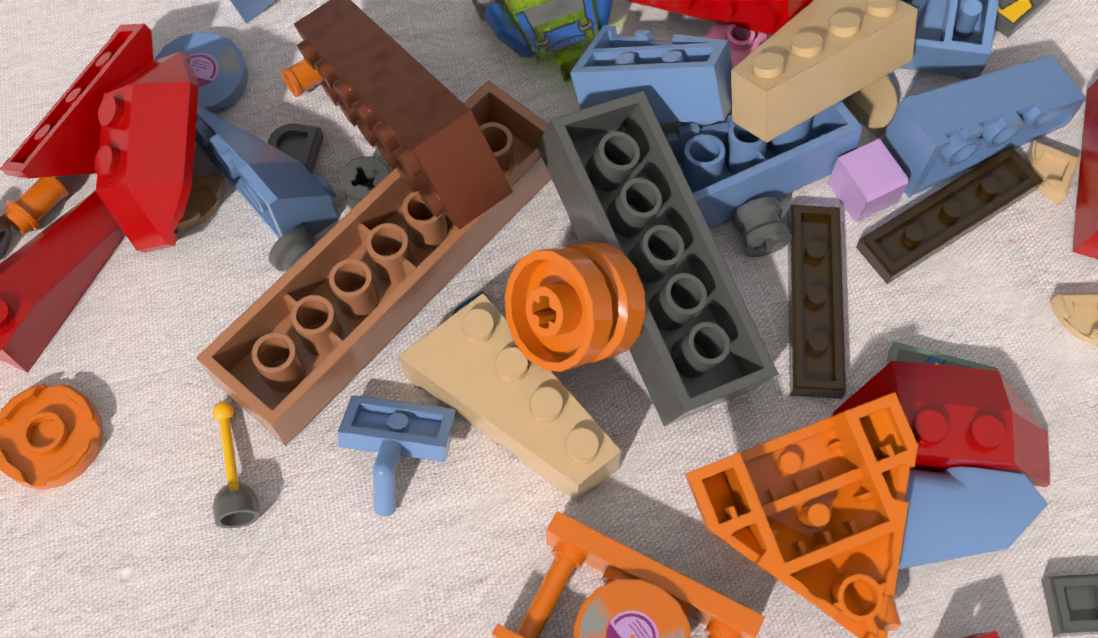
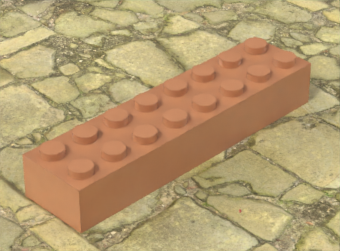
[196,80,551,446]

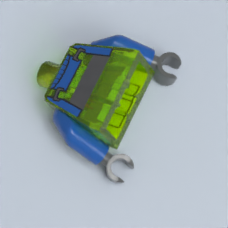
[472,0,614,82]

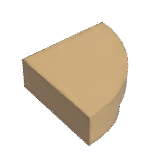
[846,75,897,137]
[1026,140,1081,205]
[1050,293,1098,345]

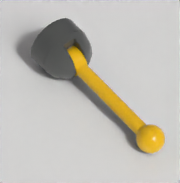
[213,402,260,528]

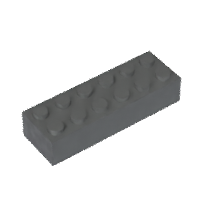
[537,91,778,427]

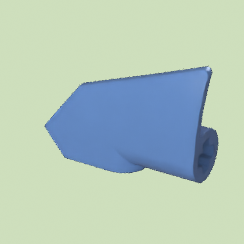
[898,467,1048,570]

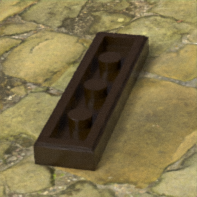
[856,146,1044,284]
[787,205,846,399]

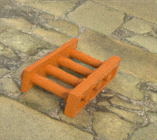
[492,511,765,638]

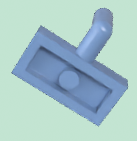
[338,395,456,516]

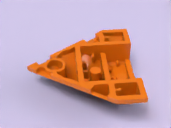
[685,392,918,638]

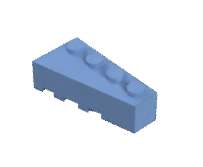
[882,55,1087,198]
[665,101,863,229]

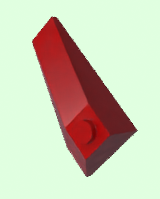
[0,190,125,373]

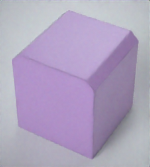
[827,139,909,222]

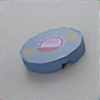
[154,32,248,113]

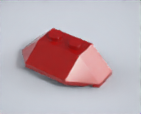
[0,24,154,179]
[94,51,199,252]
[831,360,1050,487]

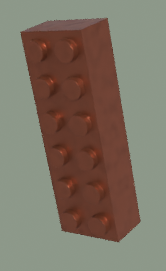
[293,0,513,230]

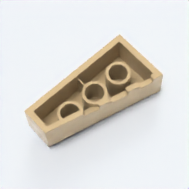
[731,0,918,143]
[398,293,621,502]

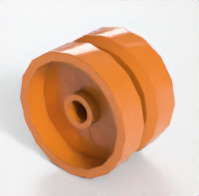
[505,242,646,372]

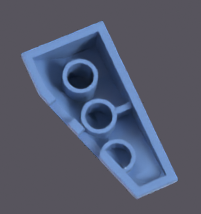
[195,105,338,239]

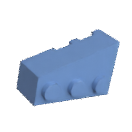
[900,0,999,78]
[570,25,733,126]

